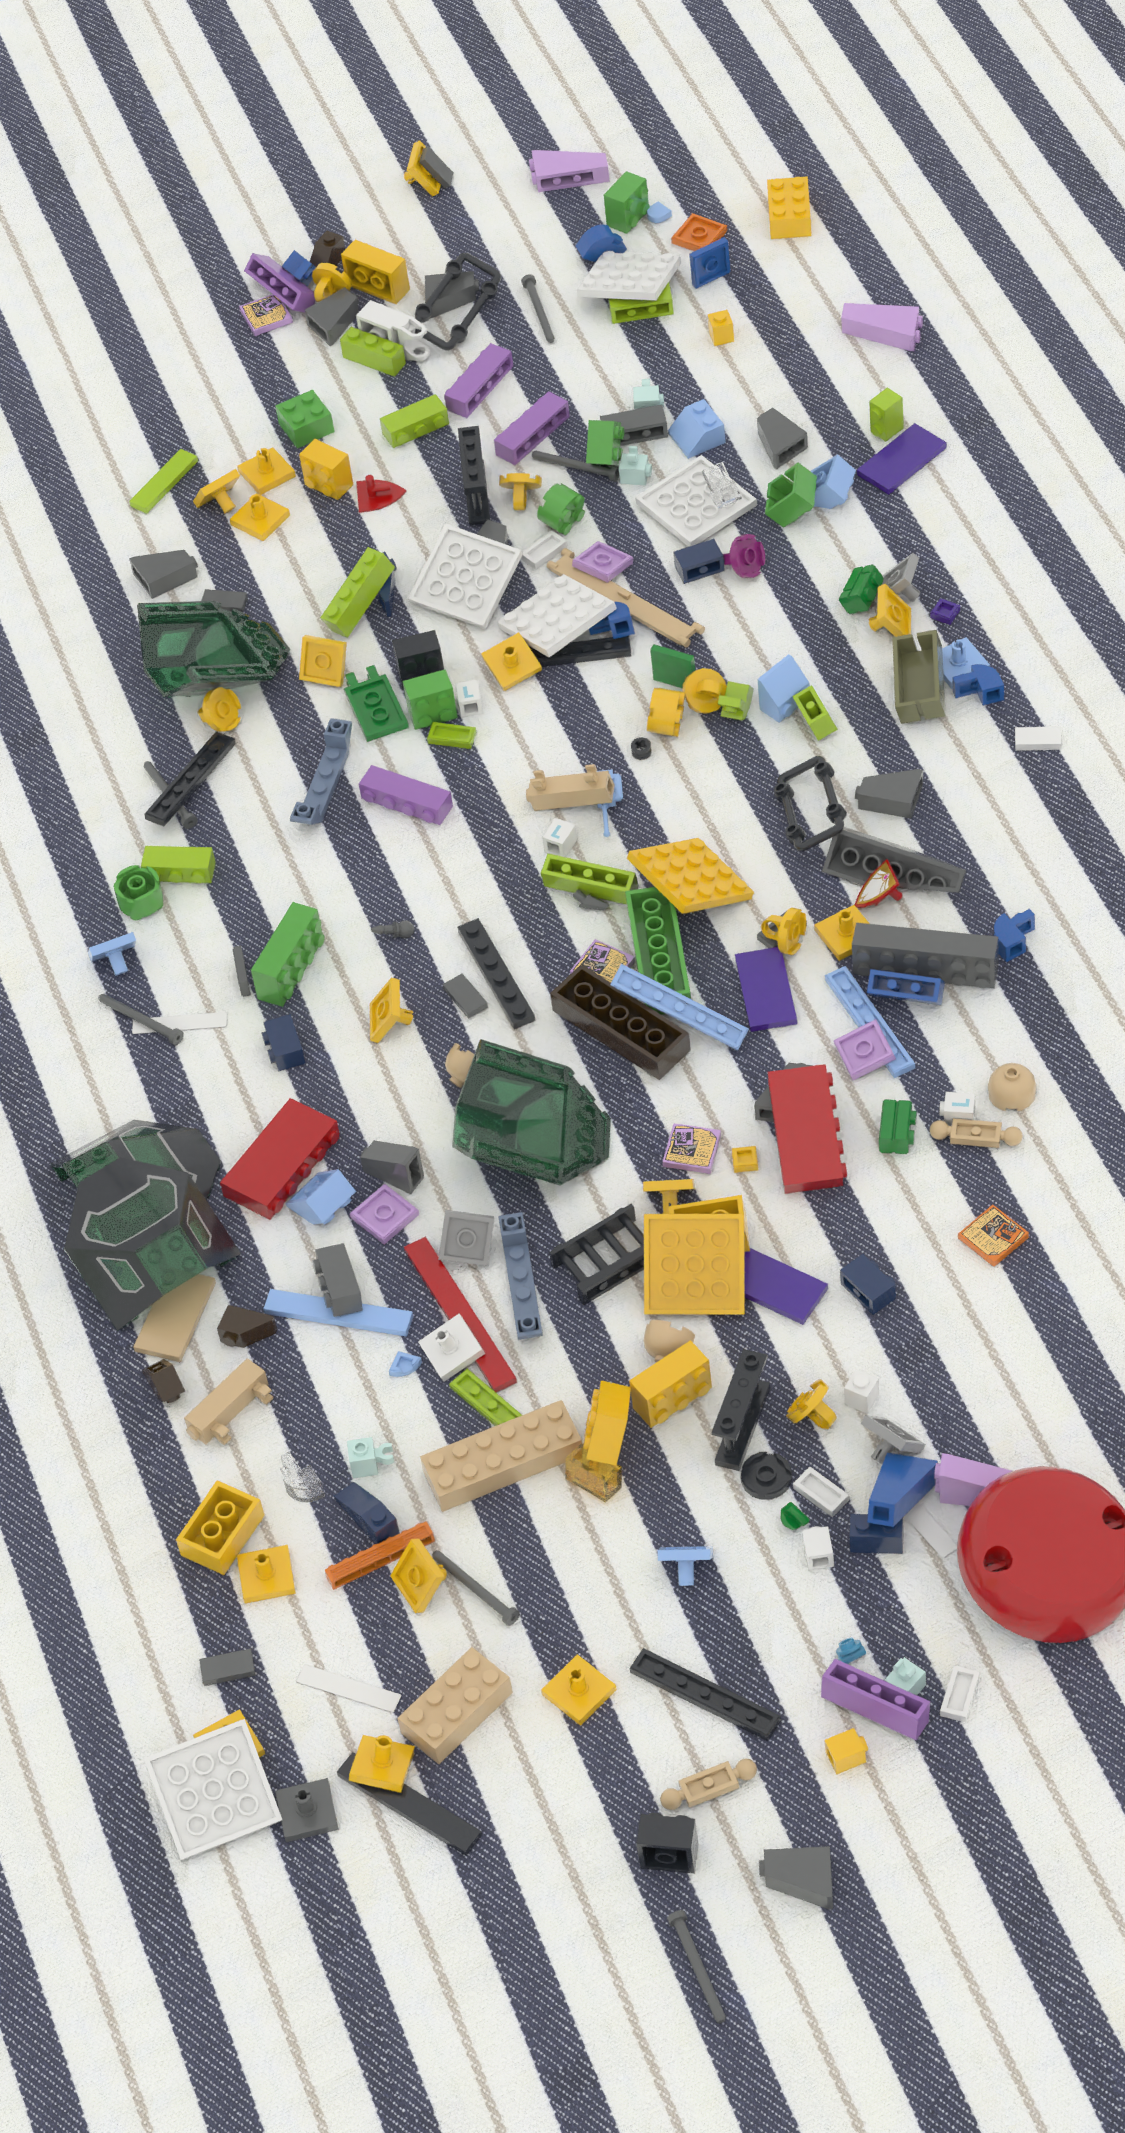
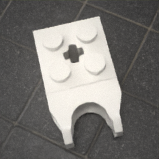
[356,300,430,361]

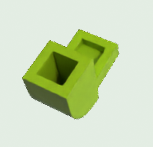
[718,681,754,720]

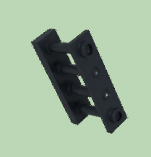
[458,426,490,525]
[549,1203,644,1305]
[711,1349,770,1471]

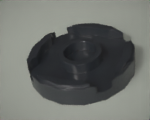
[741,1452,792,1500]

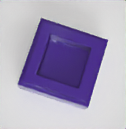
[930,598,960,625]

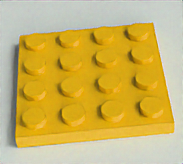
[627,838,754,914]
[644,1214,745,1315]

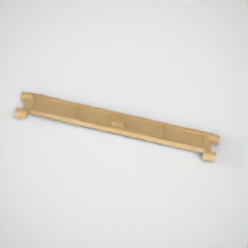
[546,548,705,647]

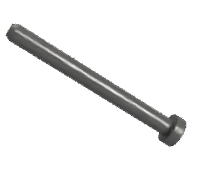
[521,274,555,343]
[532,451,620,482]
[144,761,198,829]
[98,994,184,1046]
[432,1551,520,1626]
[667,1910,726,2024]

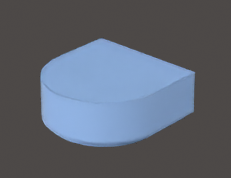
[647,201,672,223]

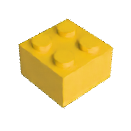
[299,439,354,500]

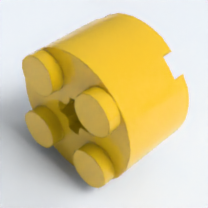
[647,688,685,737]

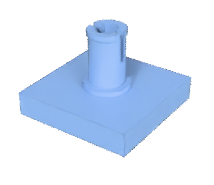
[942,637,990,689]
[88,932,136,976]
[657,1546,713,1586]

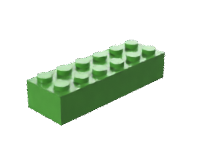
[625,887,691,1015]

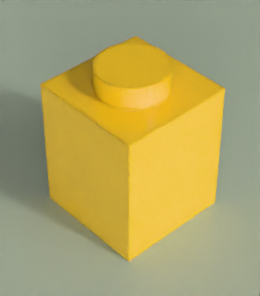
[707,310,734,346]
[824,1728,868,1775]

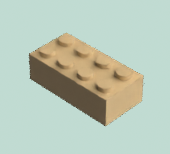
[397,1647,513,1764]

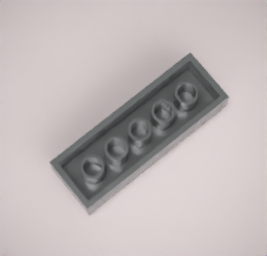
[852,923,999,989]

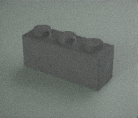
[600,405,668,446]
[312,1243,363,1317]

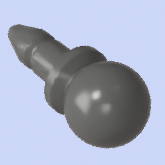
[371,920,414,938]

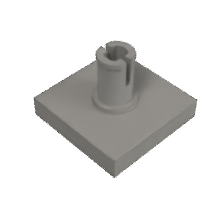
[875,553,920,604]
[438,1210,494,1266]
[861,1415,926,1464]

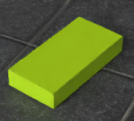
[427,722,477,749]

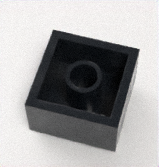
[392,630,444,689]
[636,1813,699,1874]

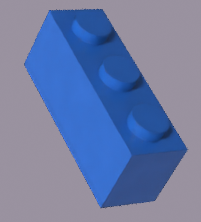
[867,969,945,1005]

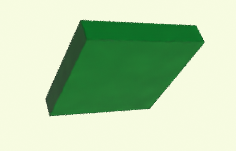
[650,644,695,689]

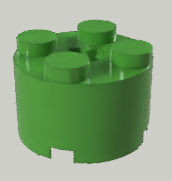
[537,483,585,535]
[113,865,164,920]

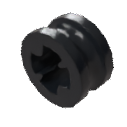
[631,737,652,760]

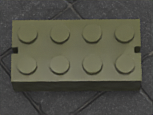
[892,630,945,724]

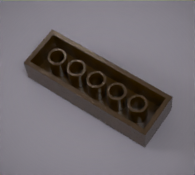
[550,964,691,1080]

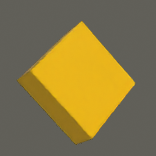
[732,1146,758,1173]

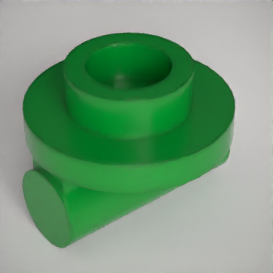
[780,1502,810,1530]

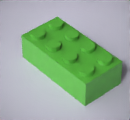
[251,902,324,1007]

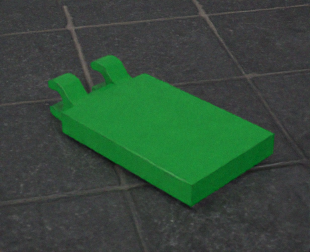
[344,665,409,742]

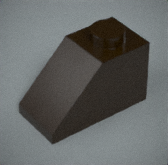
[310,230,345,267]
[217,1305,277,1348]
[142,1359,185,1403]

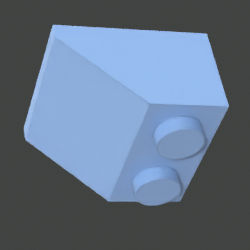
[668,399,725,459]
[811,454,856,509]
[757,654,810,723]
[285,1169,356,1225]

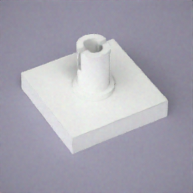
[418,1314,485,1382]

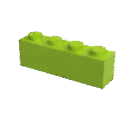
[320,547,395,638]
[541,853,639,905]

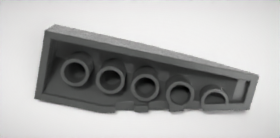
[822,827,966,893]

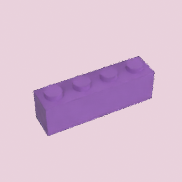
[244,253,316,313]
[444,343,513,418]
[494,391,570,465]
[359,765,453,825]
[821,1659,930,1740]

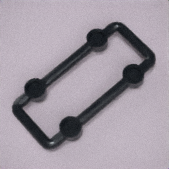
[415,253,501,351]
[774,756,847,852]

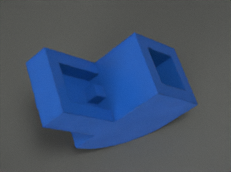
[576,225,627,262]
[282,250,316,287]
[589,602,635,639]
[952,664,1004,705]
[994,908,1035,962]

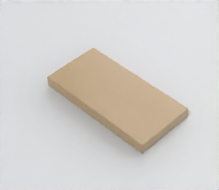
[134,1268,216,1362]

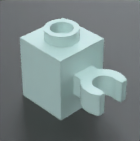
[633,378,664,410]
[619,446,652,485]
[347,1437,394,1479]
[884,1657,926,1695]

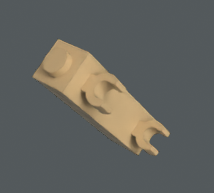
[526,764,615,811]
[184,1358,273,1445]

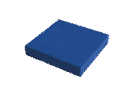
[689,237,731,289]

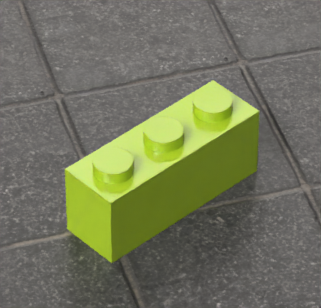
[608,282,674,324]
[340,327,406,377]
[379,394,449,448]
[141,846,216,883]

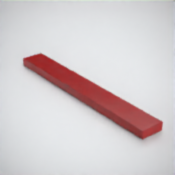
[404,1236,517,1393]

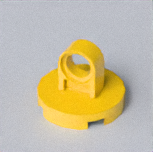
[312,263,352,302]
[499,473,542,510]
[682,668,727,714]
[197,687,241,732]
[761,907,807,955]
[786,1379,837,1429]

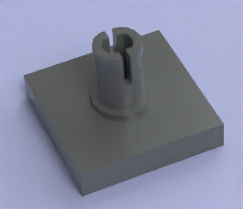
[275,1778,339,1842]

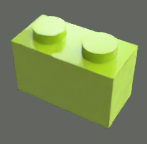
[869,387,904,442]
[792,685,838,741]

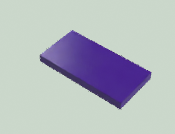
[857,423,947,495]
[735,947,797,1032]
[745,1248,828,1325]

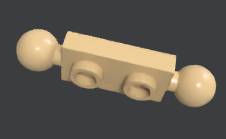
[930,1118,1023,1148]
[660,1759,757,1810]

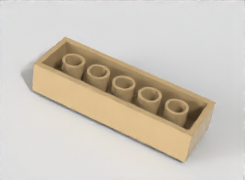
[420,1400,584,1512]

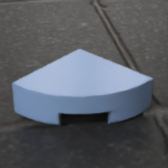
[389,1351,422,1377]

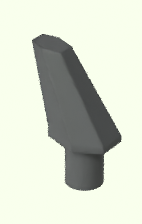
[573,889,610,911]

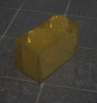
[565,1443,622,1503]

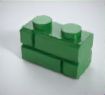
[839,564,884,614]
[879,1099,917,1154]

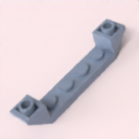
[290,718,352,825]
[498,1212,543,1340]

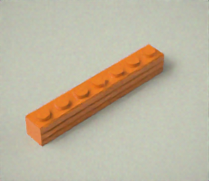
[325,1521,435,1590]

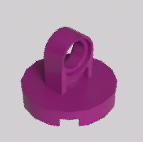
[723,534,765,578]

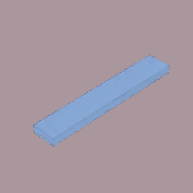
[610,964,749,1051]
[825,966,915,1078]
[263,1289,413,1337]

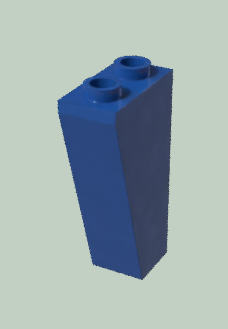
[867,1452,938,1527]

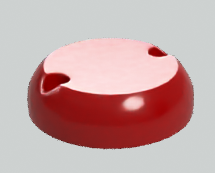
[957,1466,1125,1643]

